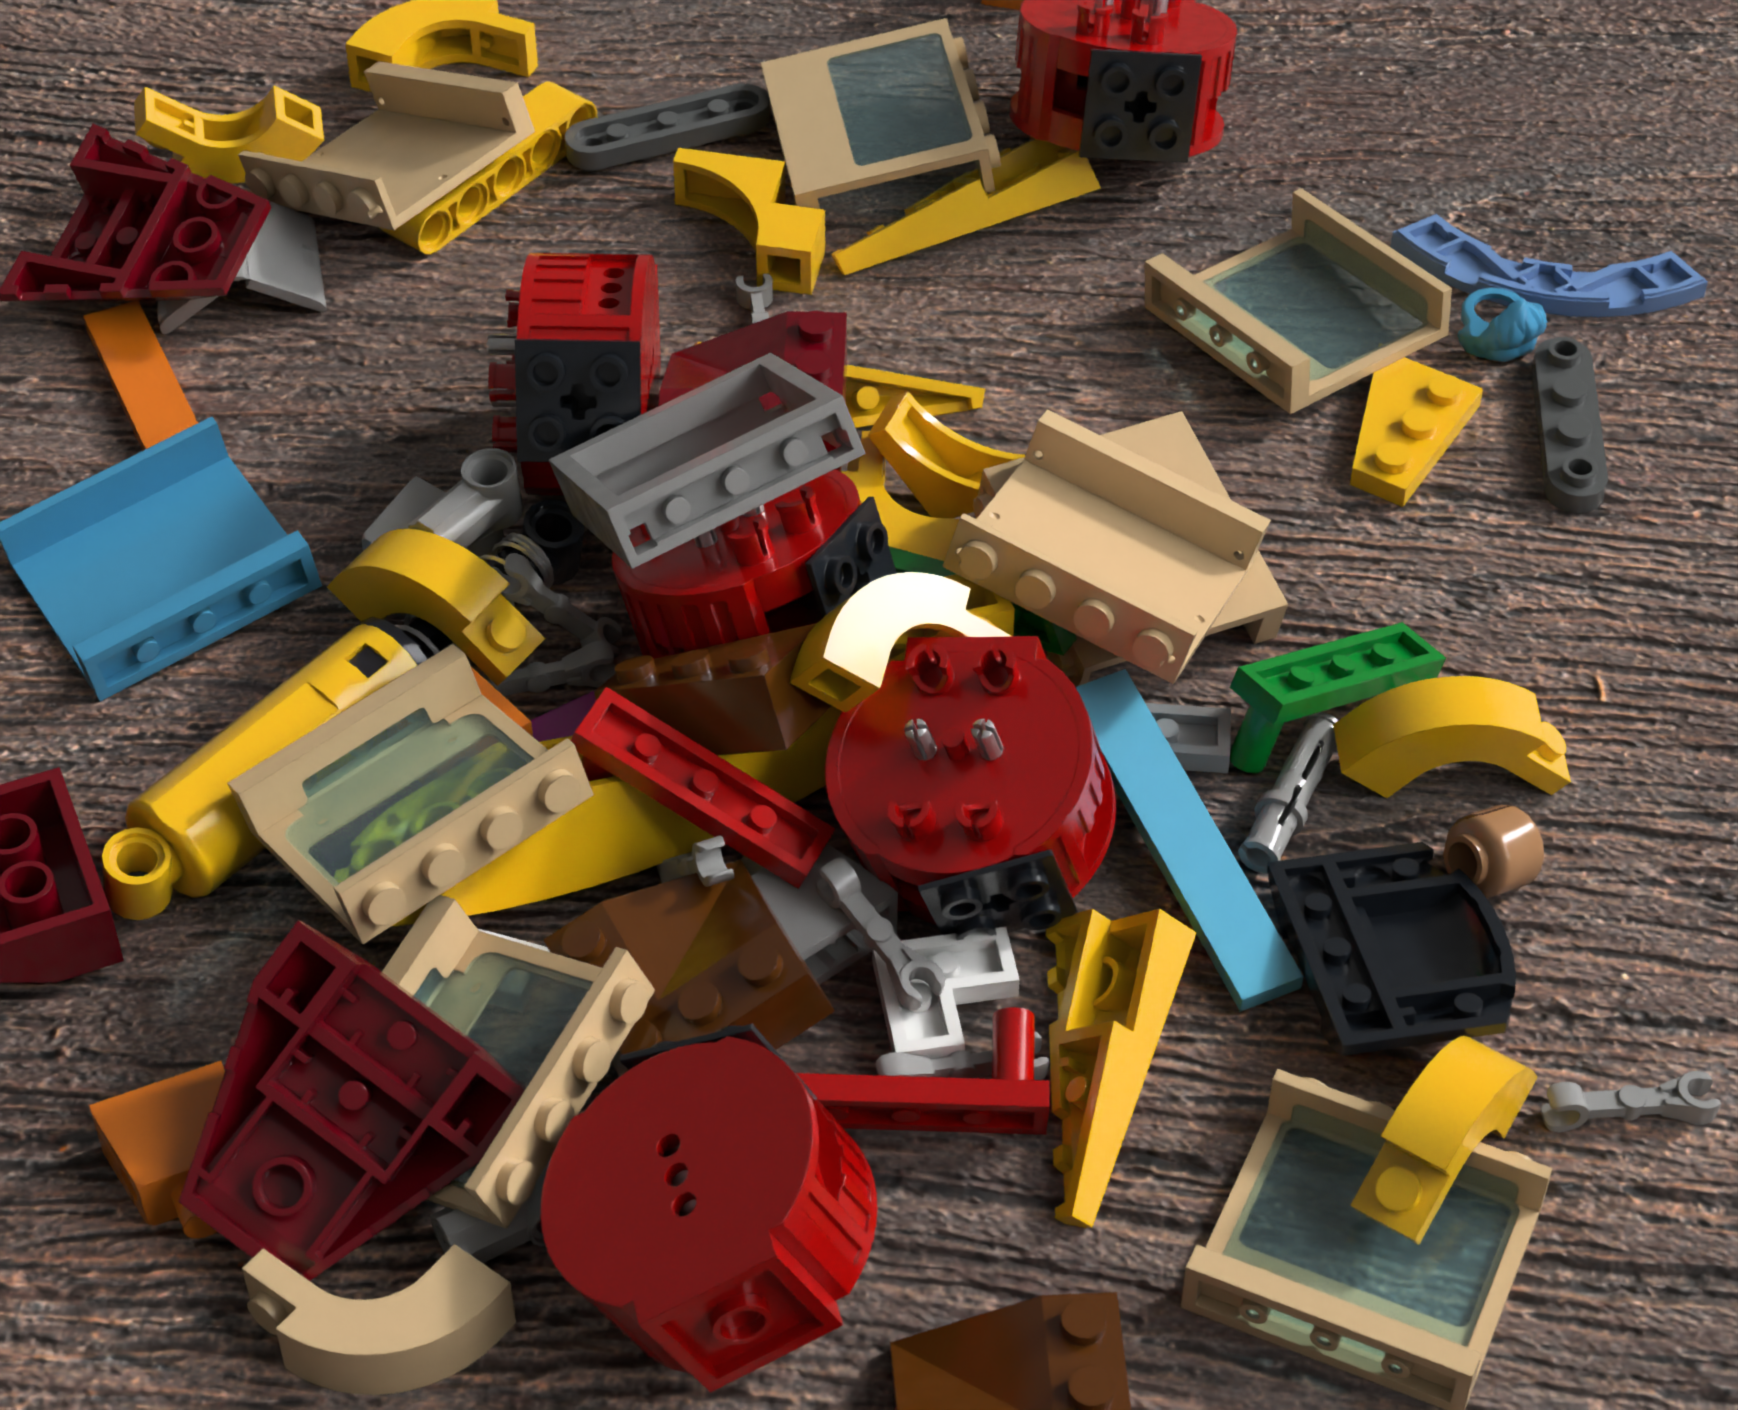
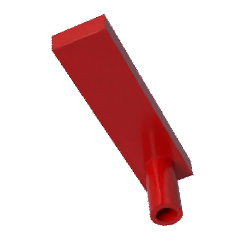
[570,687,835,889]
[796,1007,1050,1135]

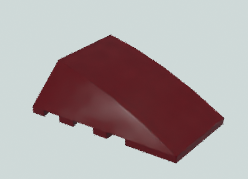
[0,123,272,302]

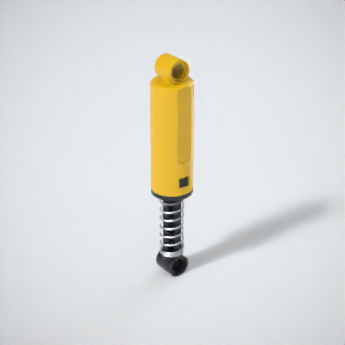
[102,499,585,920]

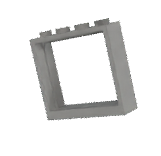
[549,352,866,569]

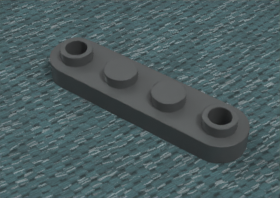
[565,83,770,172]
[1531,337,1608,513]

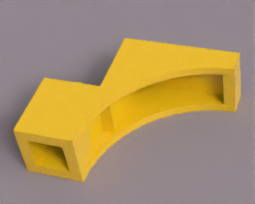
[673,148,825,295]
[868,392,1025,519]

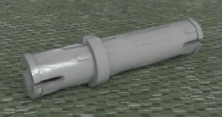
[1238,712,1339,873]

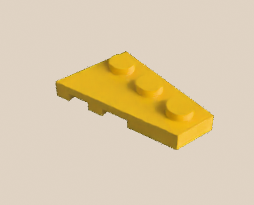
[1350,347,1483,507]

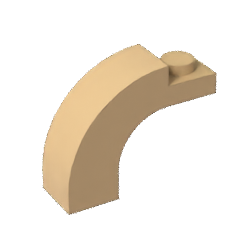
[242,1244,516,1395]

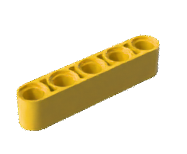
[380,81,598,254]

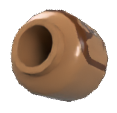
[1443,804,1544,898]

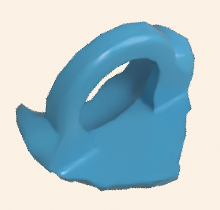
[1457,287,1548,362]

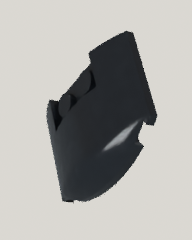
[1267,842,1516,1056]

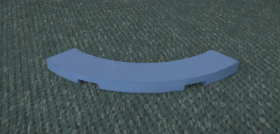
[1390,214,1708,317]

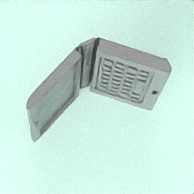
[156,201,327,334]

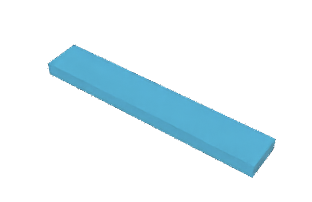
[1075,669,1304,1012]

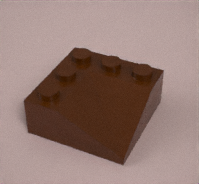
[543,859,835,1077]
[890,1292,1131,1410]

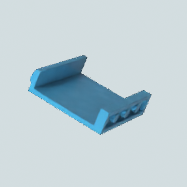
[0,416,322,701]

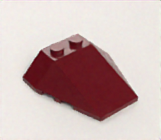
[178,920,526,1281]

